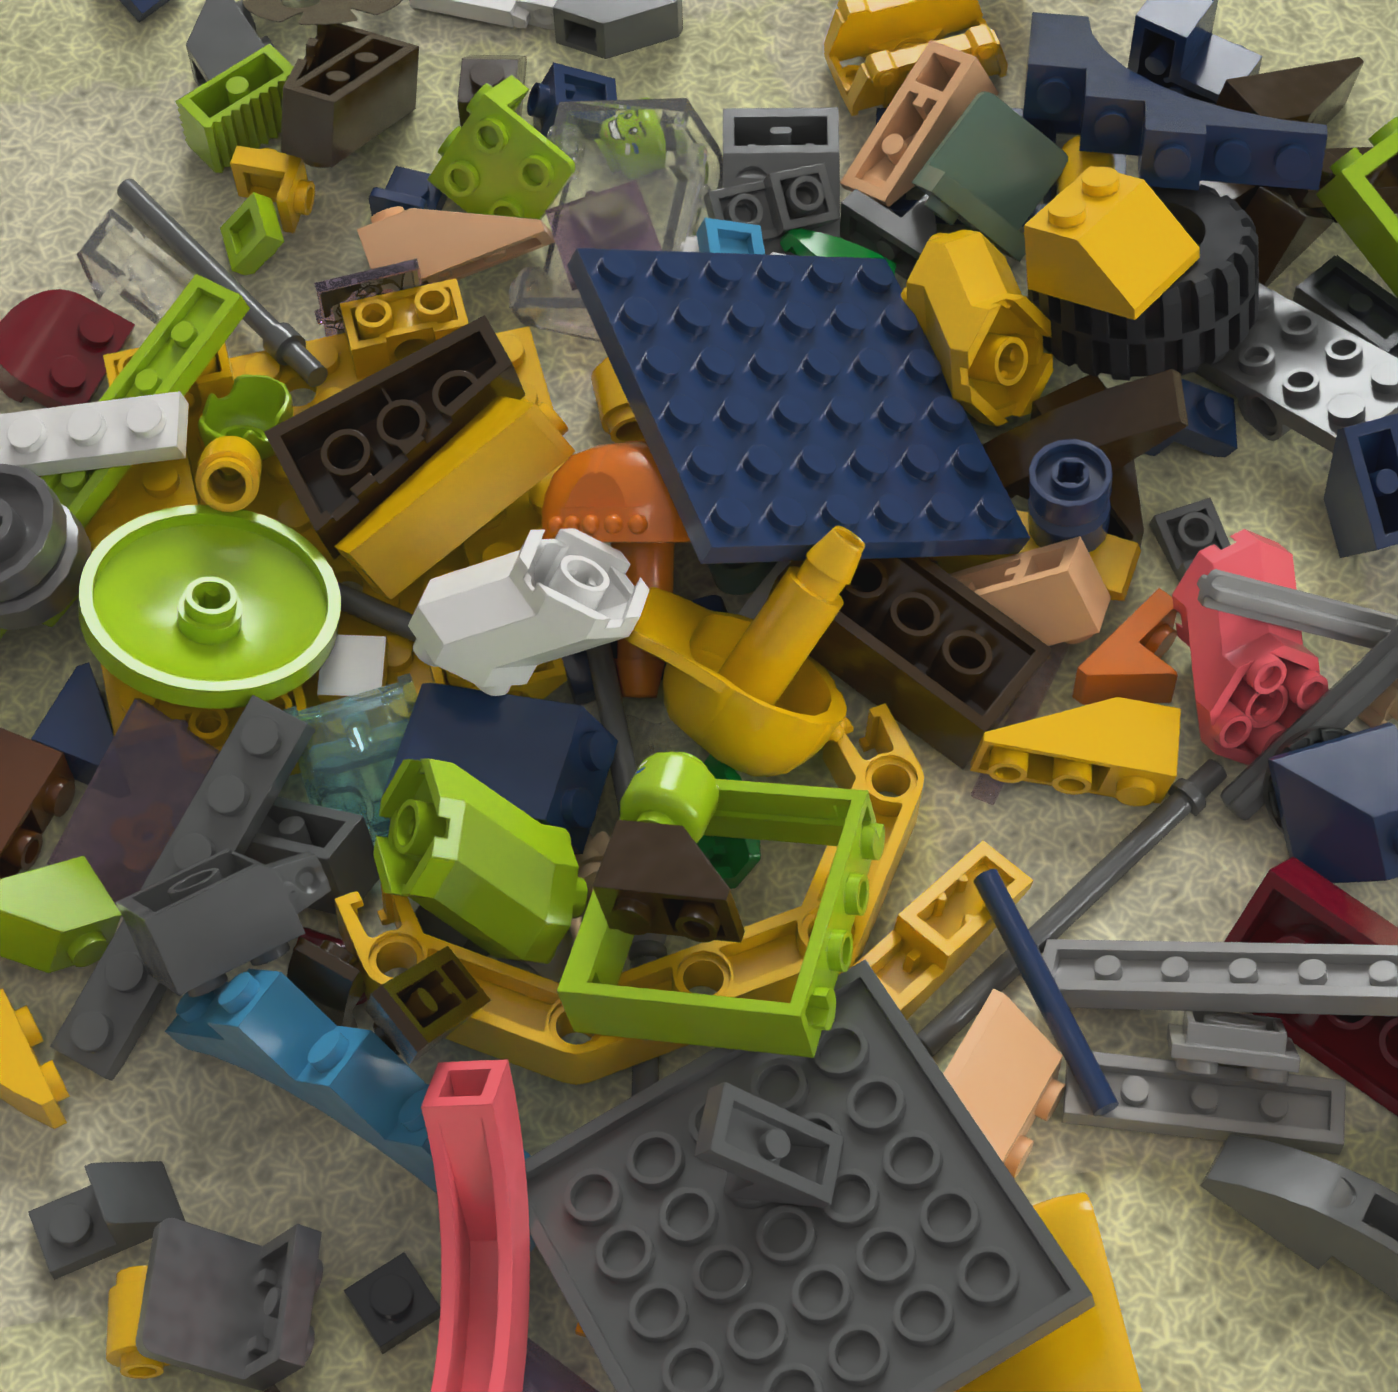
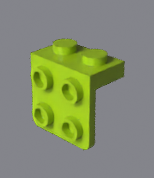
[427,75,575,220]

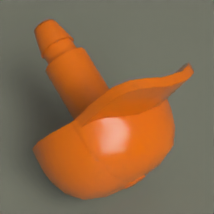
[541,441,691,698]

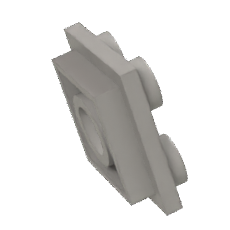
[1167,1011,1300,1083]

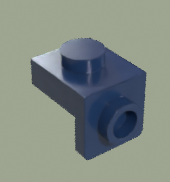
[1144,378,1238,457]

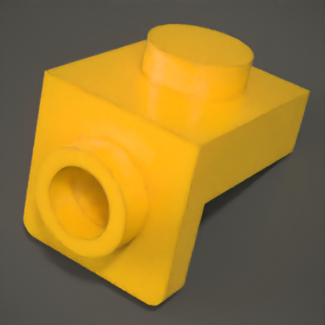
[230,145,315,233]

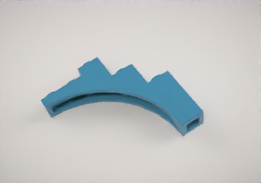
[165,968,536,1252]

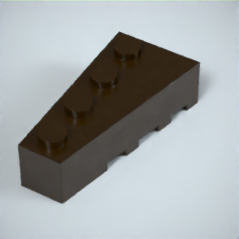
[264,315,525,560]

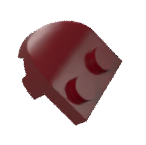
[0,289,135,408]

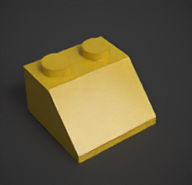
[1024,166,1200,320]

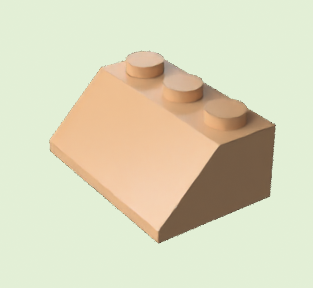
[943,988,1066,1178]

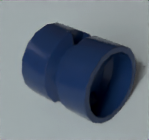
[1028,439,1112,552]

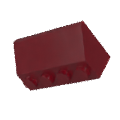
[1224,856,1398,1117]

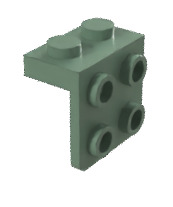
[911,91,1068,262]

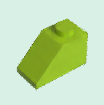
[0,856,122,973]

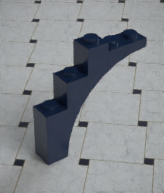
[1023,12,1328,190]

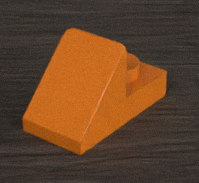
[1072,588,1178,705]

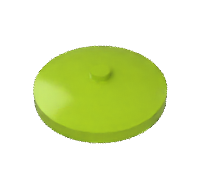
[79,505,341,709]

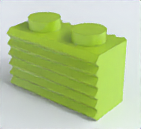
[175,44,294,173]

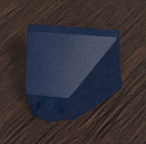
[1267,722,1398,883]

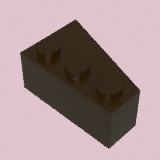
[281,23,419,168]

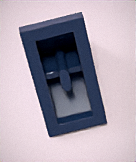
[31,662,134,799]

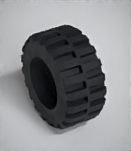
[1025,184,1259,381]

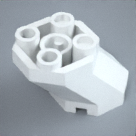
[408,528,650,696]

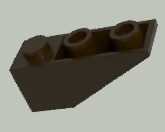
[1216,57,1364,125]

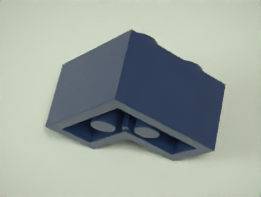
[1128,0,1263,105]

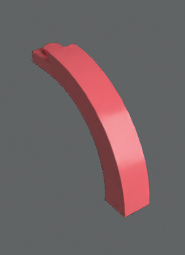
[421,1059,530,1392]

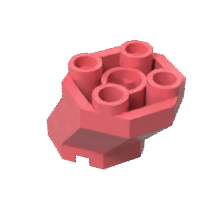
[1172,529,1328,765]

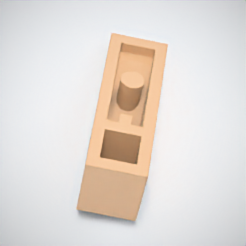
[840,40,999,207]
[357,206,555,294]
[949,536,1111,646]

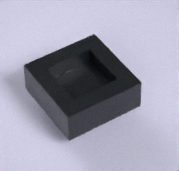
[344,1252,440,1354]

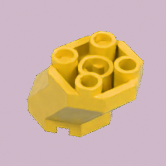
[900,229,1053,427]

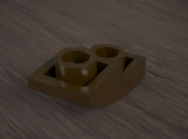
[286,937,366,1028]

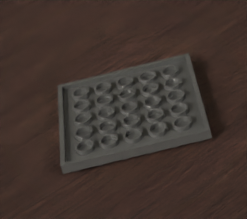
[525,959,1095,1392]

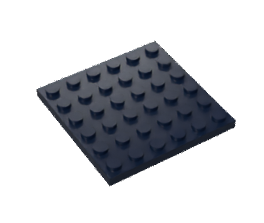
[567,248,1030,564]

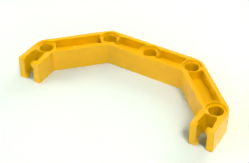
[334,703,924,1085]

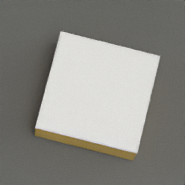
[317,635,389,704]

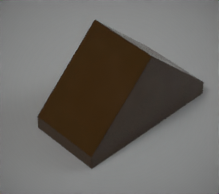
[1245,186,1333,287]

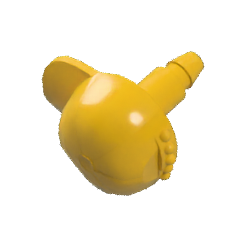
[624,525,865,777]

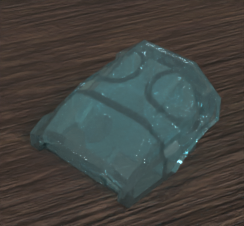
[283,673,417,842]

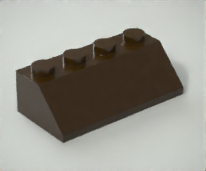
[765,557,1053,769]

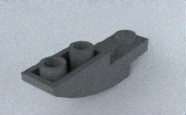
[1200,1134,1398,1302]

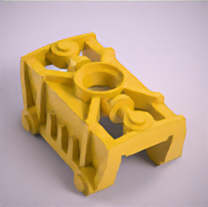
[824,0,1008,116]

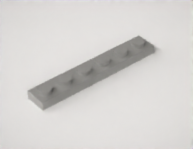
[1043,939,1398,1016]

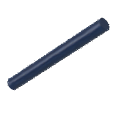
[973,869,1119,1116]

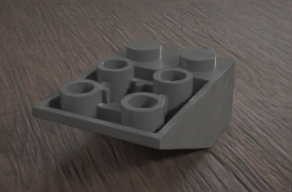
[723,107,840,255]

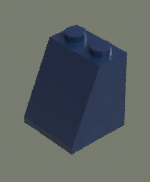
[382,683,618,855]

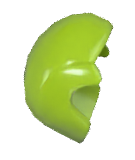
[198,374,293,461]

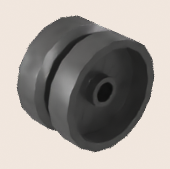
[0,464,91,630]

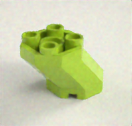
[373,758,588,964]

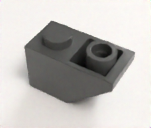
[186,0,275,86]
[553,0,683,59]

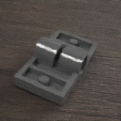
[1194,283,1398,453]

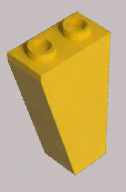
[334,395,575,600]

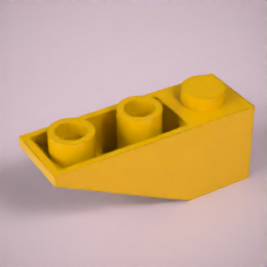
[970,697,1181,806]

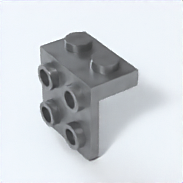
[136,1218,323,1391]

